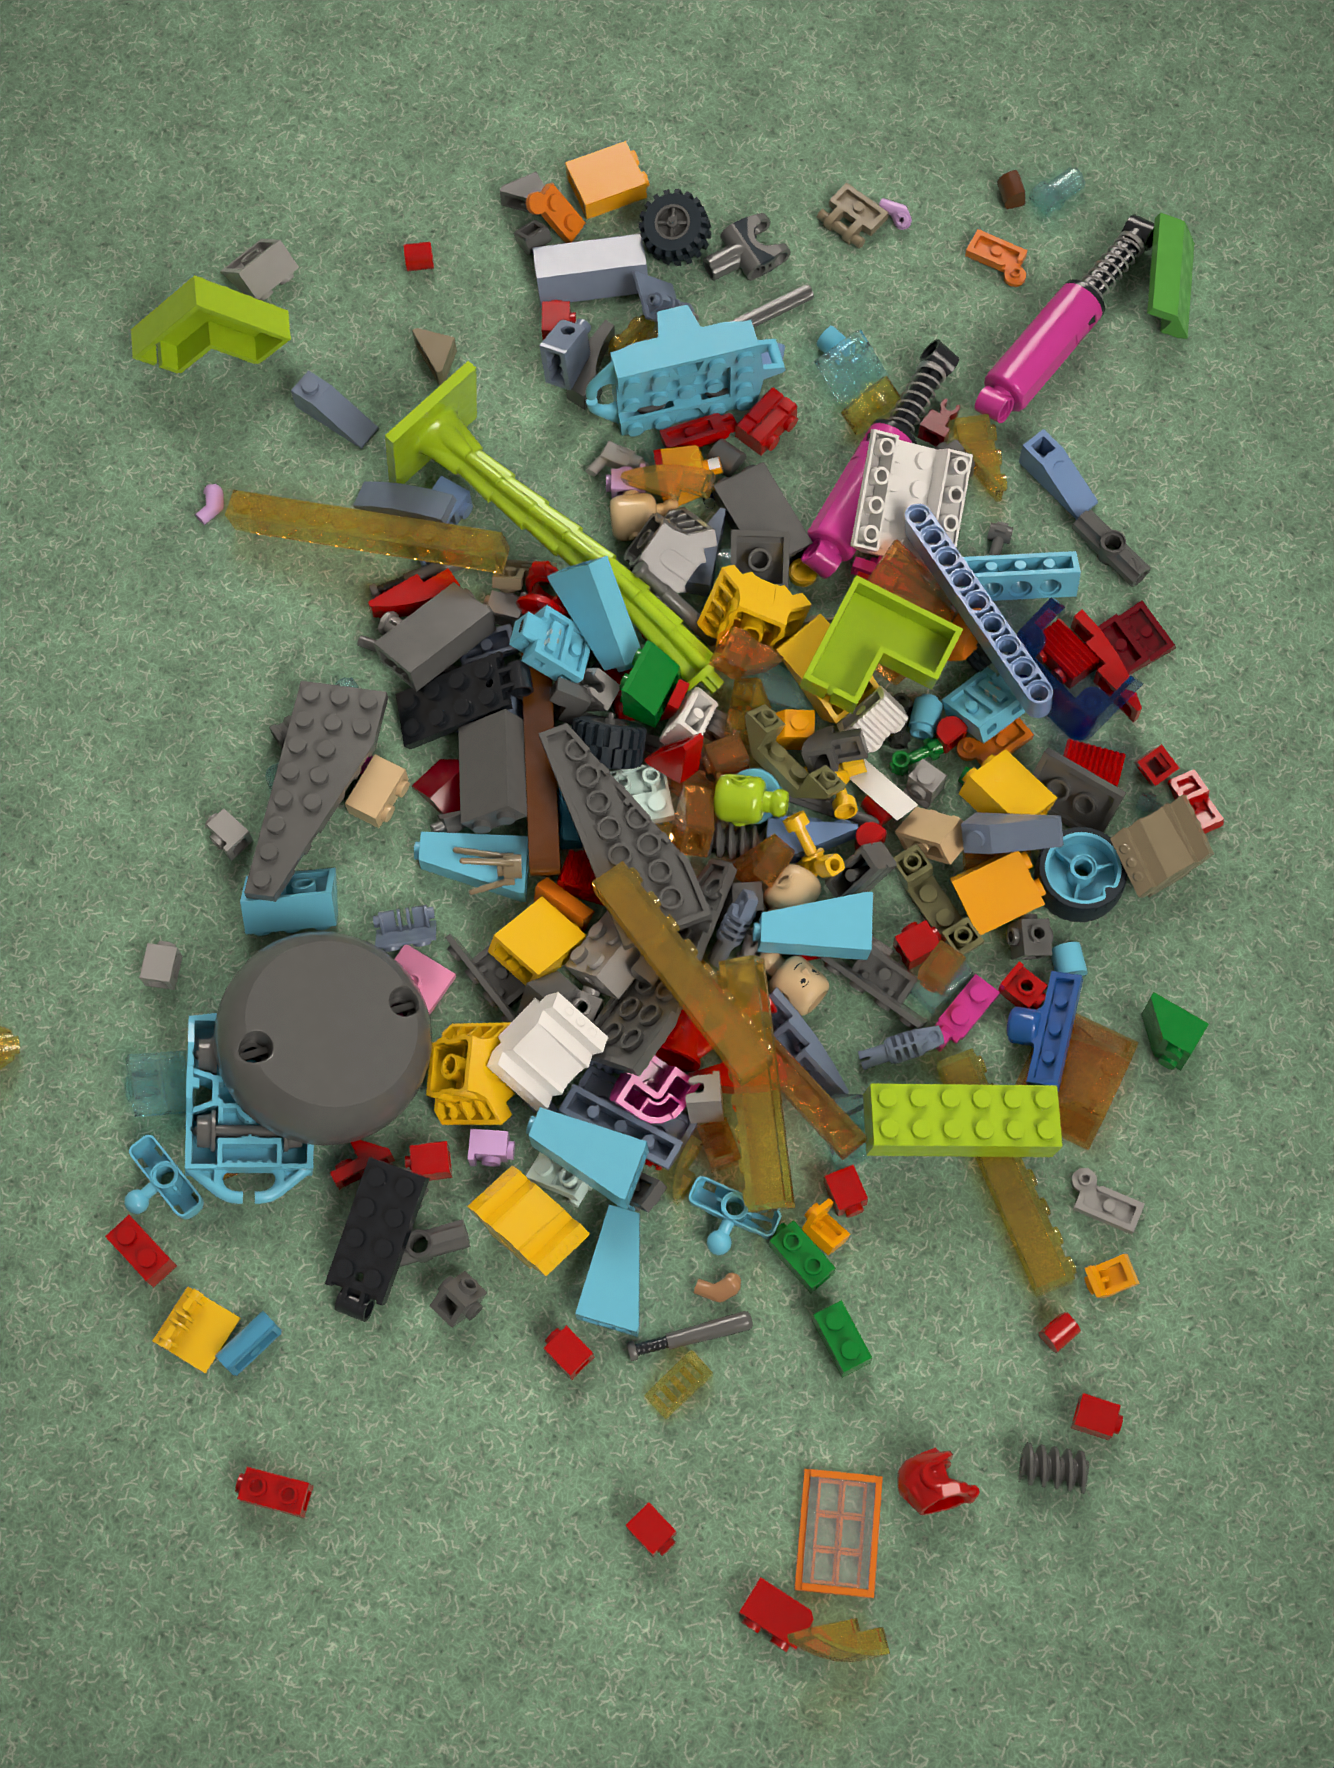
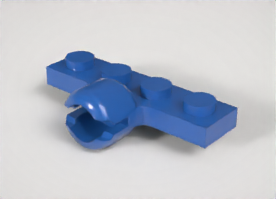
[1007,971,1083,1092]

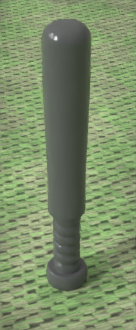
[632,561,717,647]

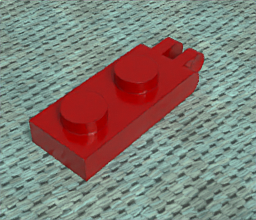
[659,413,737,448]

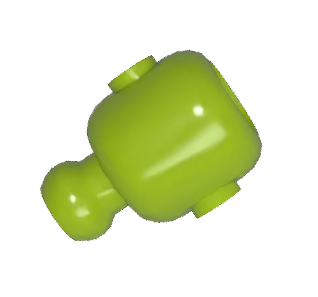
[714,774,789,826]

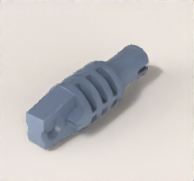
[707,889,758,968]
[858,1026,945,1070]

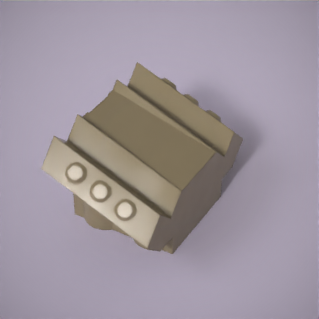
[1110,795,1214,898]

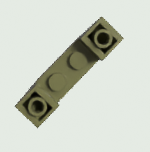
[745,704,847,799]
[893,843,984,959]

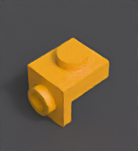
[802,1198,851,1256]
[1084,1254,1140,1298]

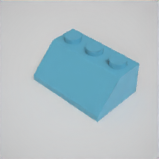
[240,868,338,936]

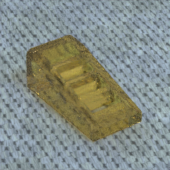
[644,1349,713,1420]

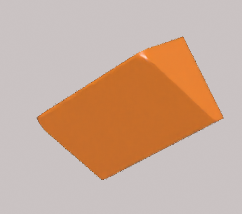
[534,877,595,933]

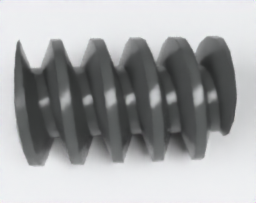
[703,818,766,863]
[1018,1442,1089,1494]

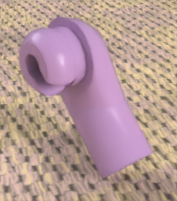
[879,198,912,230]
[195,484,224,525]

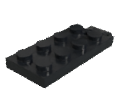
[395,651,534,749]
[325,1157,430,1322]

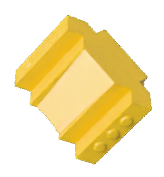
[697,565,812,665]
[426,1022,515,1125]
[467,1166,590,1276]

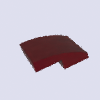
[1098,600,1176,675]

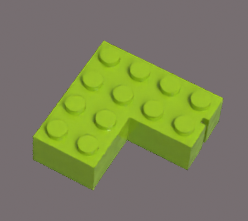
[131,275,291,373]
[799,575,963,714]

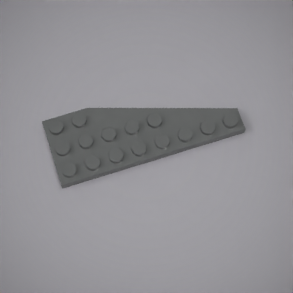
[244,681,388,902]
[538,723,712,951]
[591,858,737,1077]

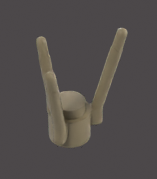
[453,847,522,895]

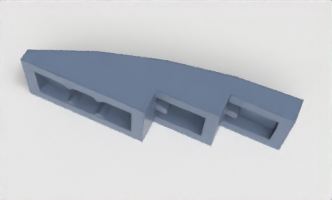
[353,481,457,525]
[758,988,849,1110]

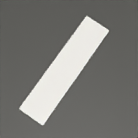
[850,759,918,821]

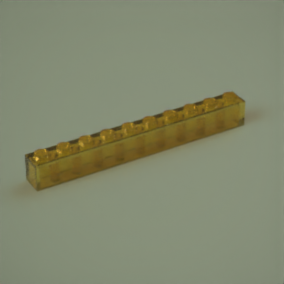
[225,490,510,574]

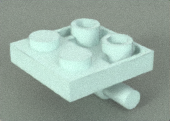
[610,765,675,824]
[526,1152,593,1208]

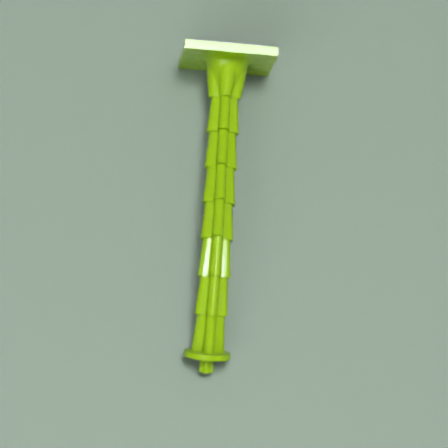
[385,361,727,694]

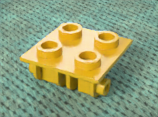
[152,1286,241,1374]

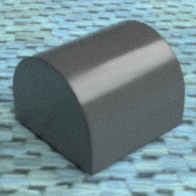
[513,220,552,255]
[707,439,746,477]

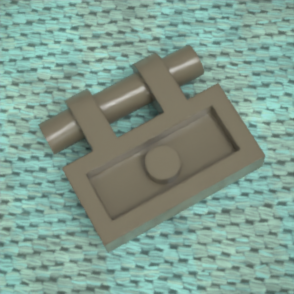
[817,182,889,249]

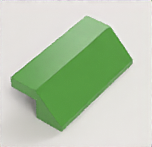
[1147,212,1195,339]

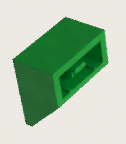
[619,640,681,728]

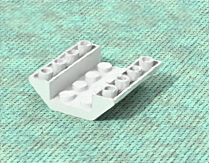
[850,429,973,566]

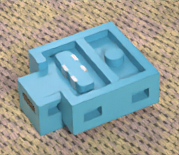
[509,605,591,684]
[942,667,1025,744]

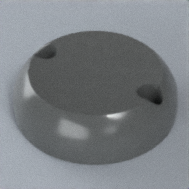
[213,931,432,1146]

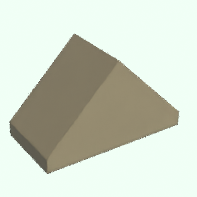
[412,328,457,386]

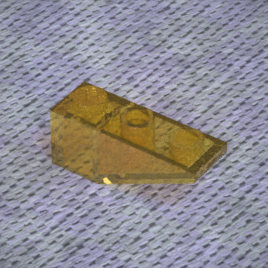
[953,414,1007,502]

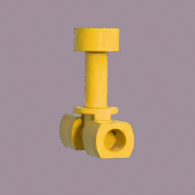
[804,759,867,819]
[782,811,845,878]

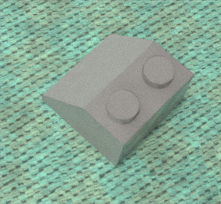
[220,238,299,301]

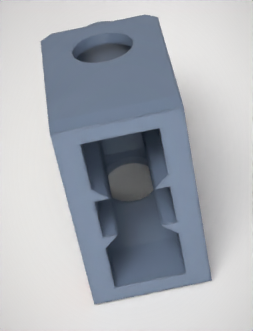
[539,319,591,391]

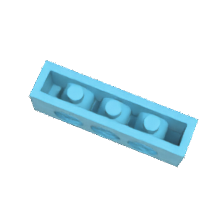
[958,551,1081,601]

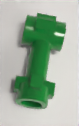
[888,737,944,776]

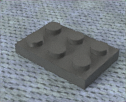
[1033,748,1126,833]

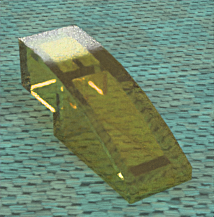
[620,464,716,502]
[787,1618,890,1663]

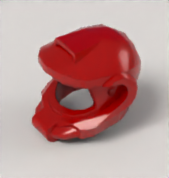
[516,561,571,619]
[897,1447,980,1515]

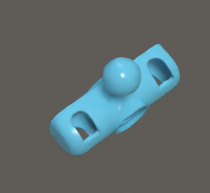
[124,1135,204,1219]
[688,1176,781,1255]

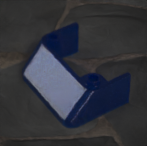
[1007,597,1144,742]

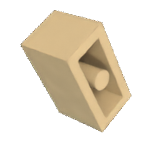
[345,754,410,828]
[895,807,964,865]

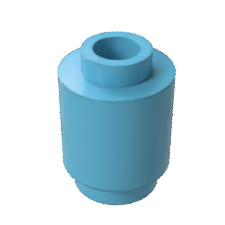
[908,694,943,740]

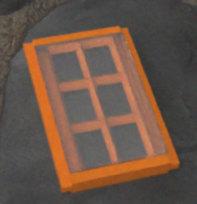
[795,1469,883,1598]

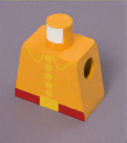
[653,445,723,506]

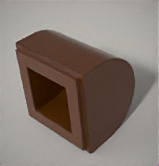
[997,170,1026,209]

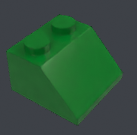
[1141,992,1209,1071]

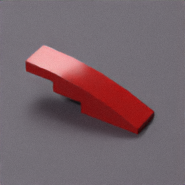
[1070,609,1142,722]

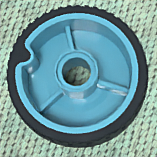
[1034,827,1127,923]

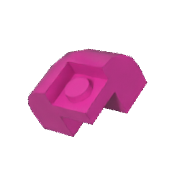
[610,1055,700,1124]

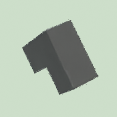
[549,677,592,724]

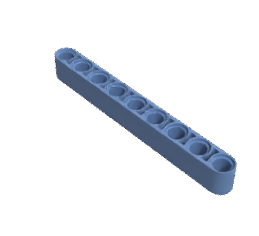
[905,503,1053,718]

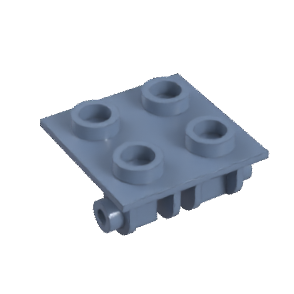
[633,270,694,323]
[373,904,437,952]

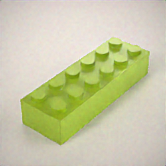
[863,1083,1063,1157]

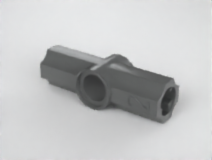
[1072,510,1151,587]
[399,1219,470,1267]

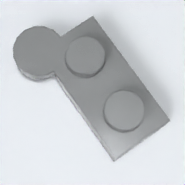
[1071,1168,1145,1235]

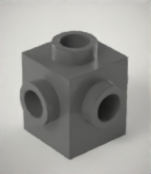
[1006,914,1053,960]
[430,1271,488,1328]

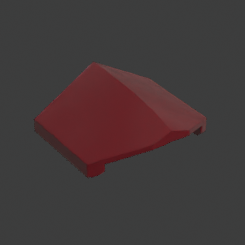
[412,759,460,814]

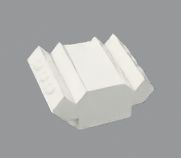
[487,992,608,1111]

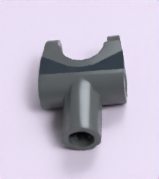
[703,213,791,281]

